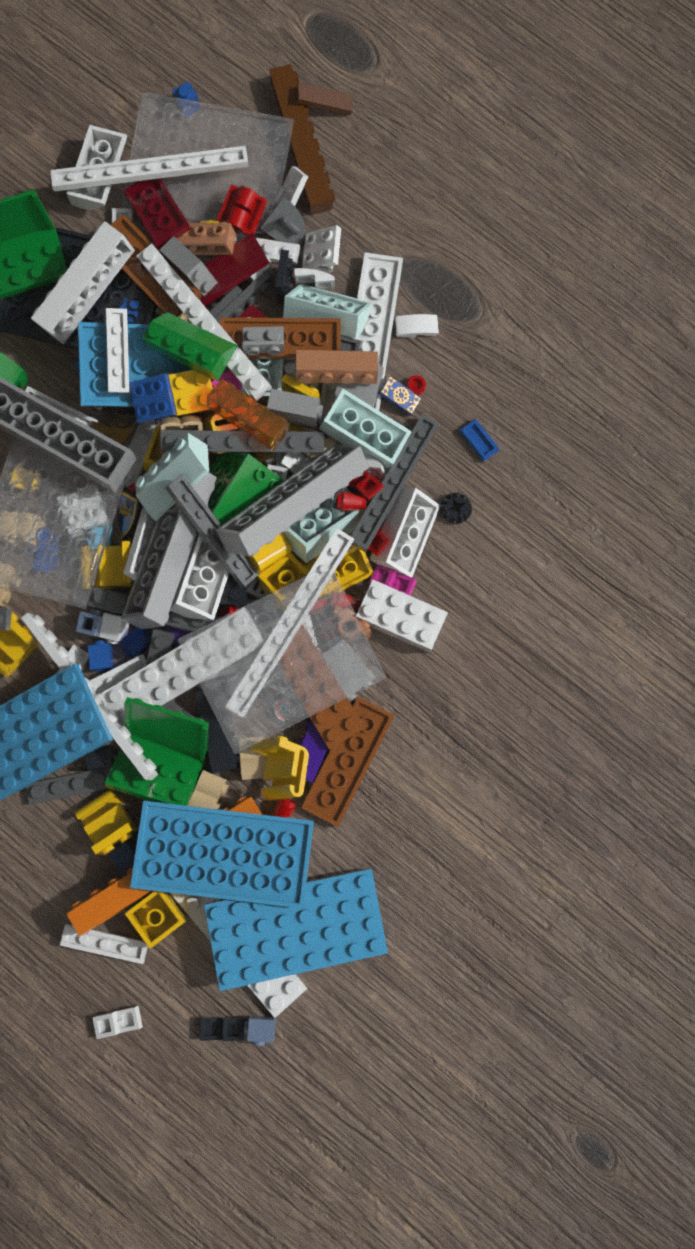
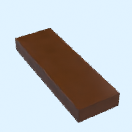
[296,83,353,115]

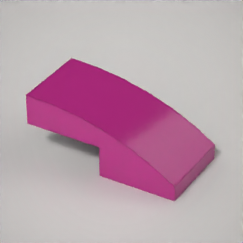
[369,564,417,596]

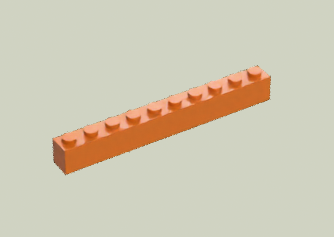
[67,796,262,936]

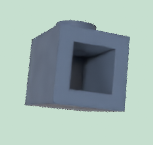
[76,609,103,636]
[244,1015,276,1046]

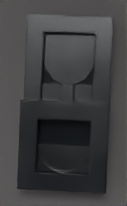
[199,1017,245,1041]

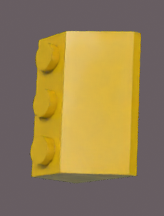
[300,533,373,599]

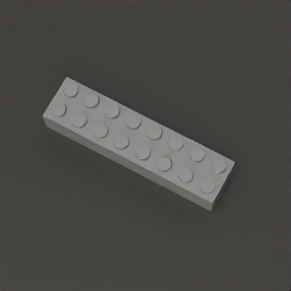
[0,378,136,493]
[216,444,369,556]
[121,472,217,629]

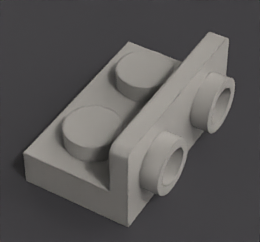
[242,326,284,355]

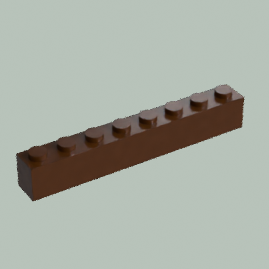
[269,64,336,215]

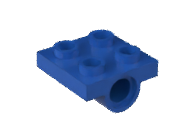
[129,374,177,423]

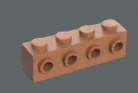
[153,222,236,255]
[296,350,378,385]

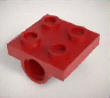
[216,184,268,235]

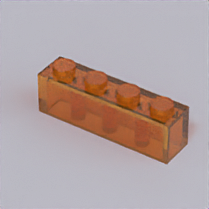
[206,379,290,451]

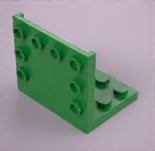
[0,190,68,299]
[208,452,284,525]
[105,697,209,806]

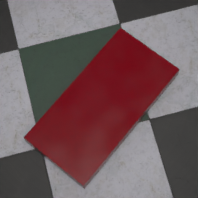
[123,178,192,250]
[200,233,270,306]

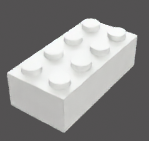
[356,580,448,653]

